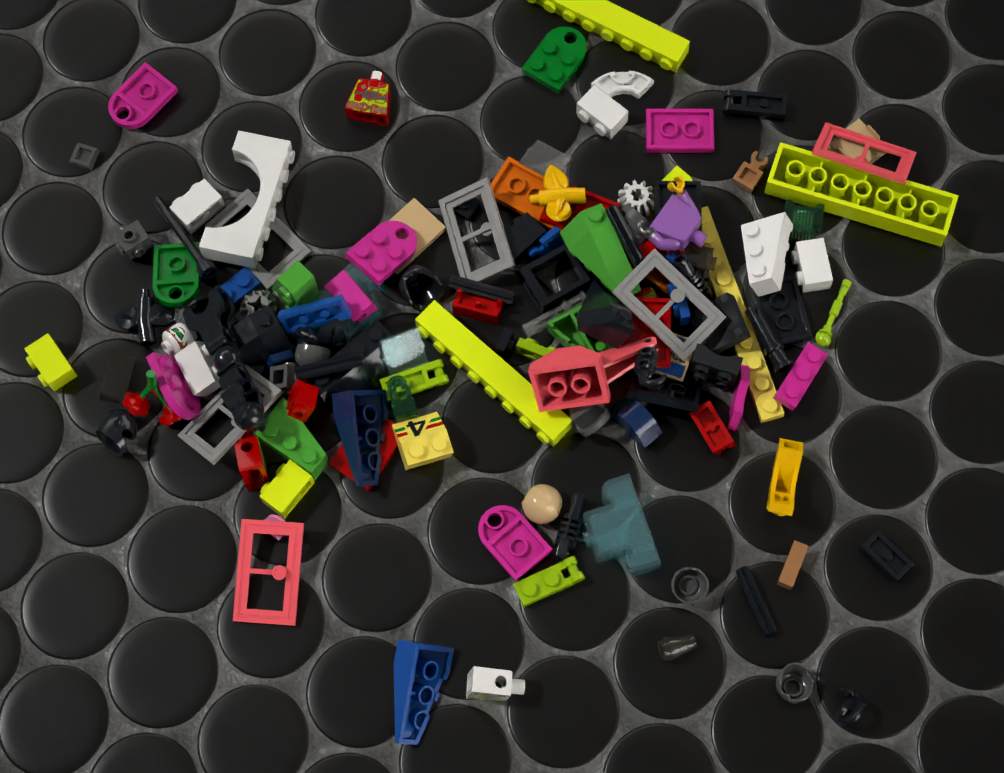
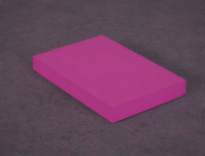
[646,109,714,153]

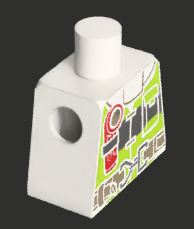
[466,666,525,701]

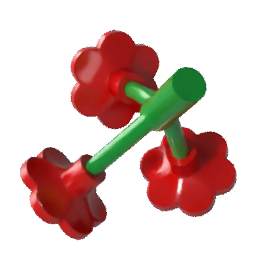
[122,370,182,426]

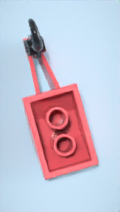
[528,337,667,412]

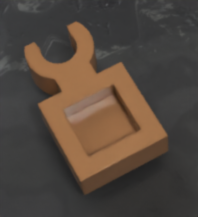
[732,151,768,193]

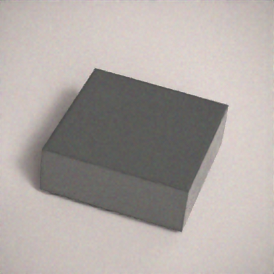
[69,142,100,171]

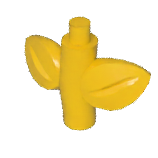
[530,164,586,222]

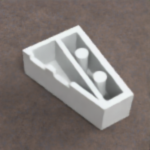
[741,212,793,297]

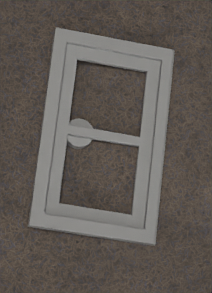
[438,177,515,282]
[205,189,312,290]
[612,248,726,361]
[177,365,283,465]

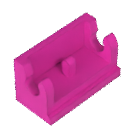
[324,270,378,323]

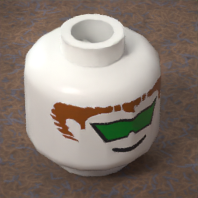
[161,322,197,355]

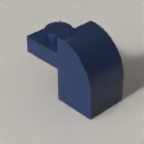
[608,397,662,448]

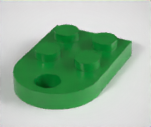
[522,27,587,94]
[153,242,201,308]

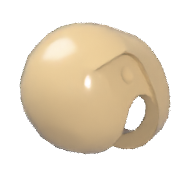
[522,484,562,524]

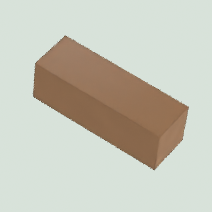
[777,540,809,590]

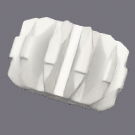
[617,179,655,216]

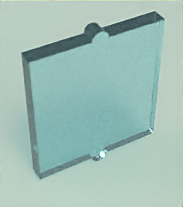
[379,327,428,376]

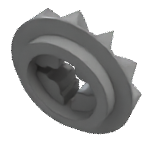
[240,289,277,318]

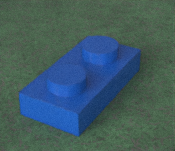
[220,267,261,307]

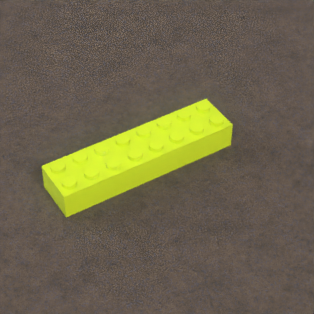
[764,142,959,247]

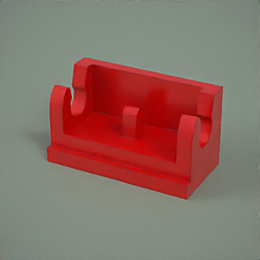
[452,289,504,326]
[689,401,736,455]

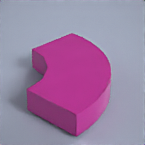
[728,364,750,431]

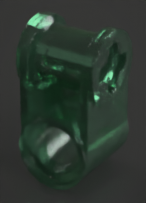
[387,375,419,423]

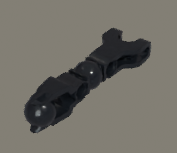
[183,286,266,432]

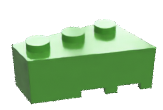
[271,260,322,309]
[547,305,614,352]
[255,396,329,480]

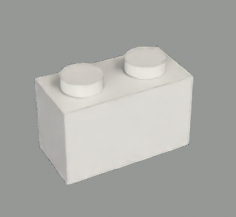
[576,85,629,140]
[169,179,225,234]
[791,238,833,293]
[174,341,220,397]

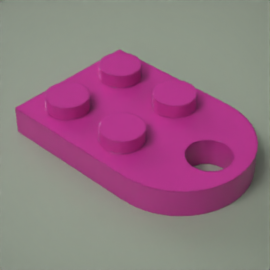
[108,62,178,129]
[345,221,417,286]
[146,352,201,420]
[478,505,552,582]

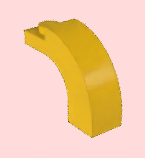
[767,438,803,516]

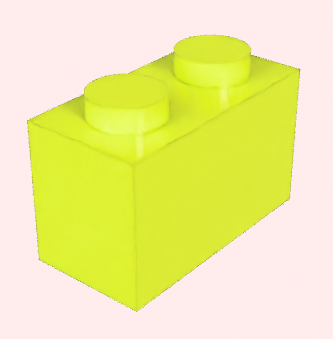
[24,333,78,392]
[259,460,315,519]

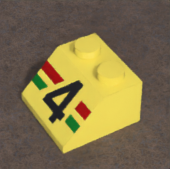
[392,412,454,470]

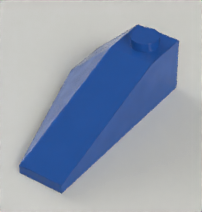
[394,639,454,745]

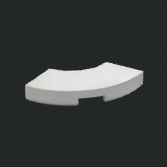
[591,71,654,99]

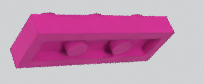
[773,342,828,411]

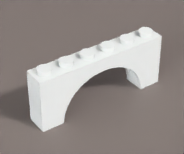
[199,131,295,269]

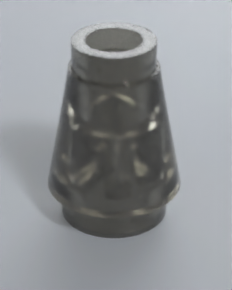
[658,634,697,661]

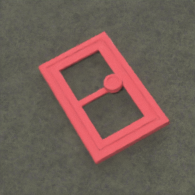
[812,123,917,185]
[233,519,304,626]

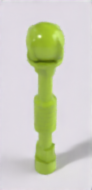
[815,279,852,347]

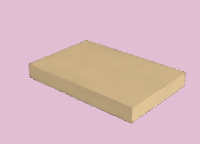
[389,198,446,275]

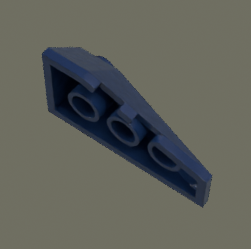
[332,390,388,486]

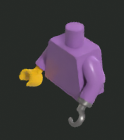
[637,177,708,251]

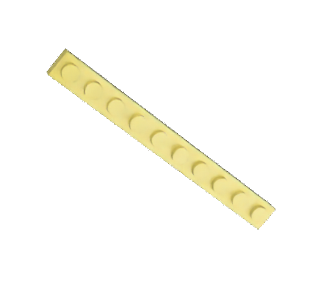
[697,206,785,423]

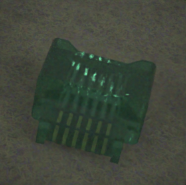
[783,200,825,243]

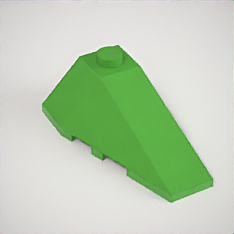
[560,203,641,294]

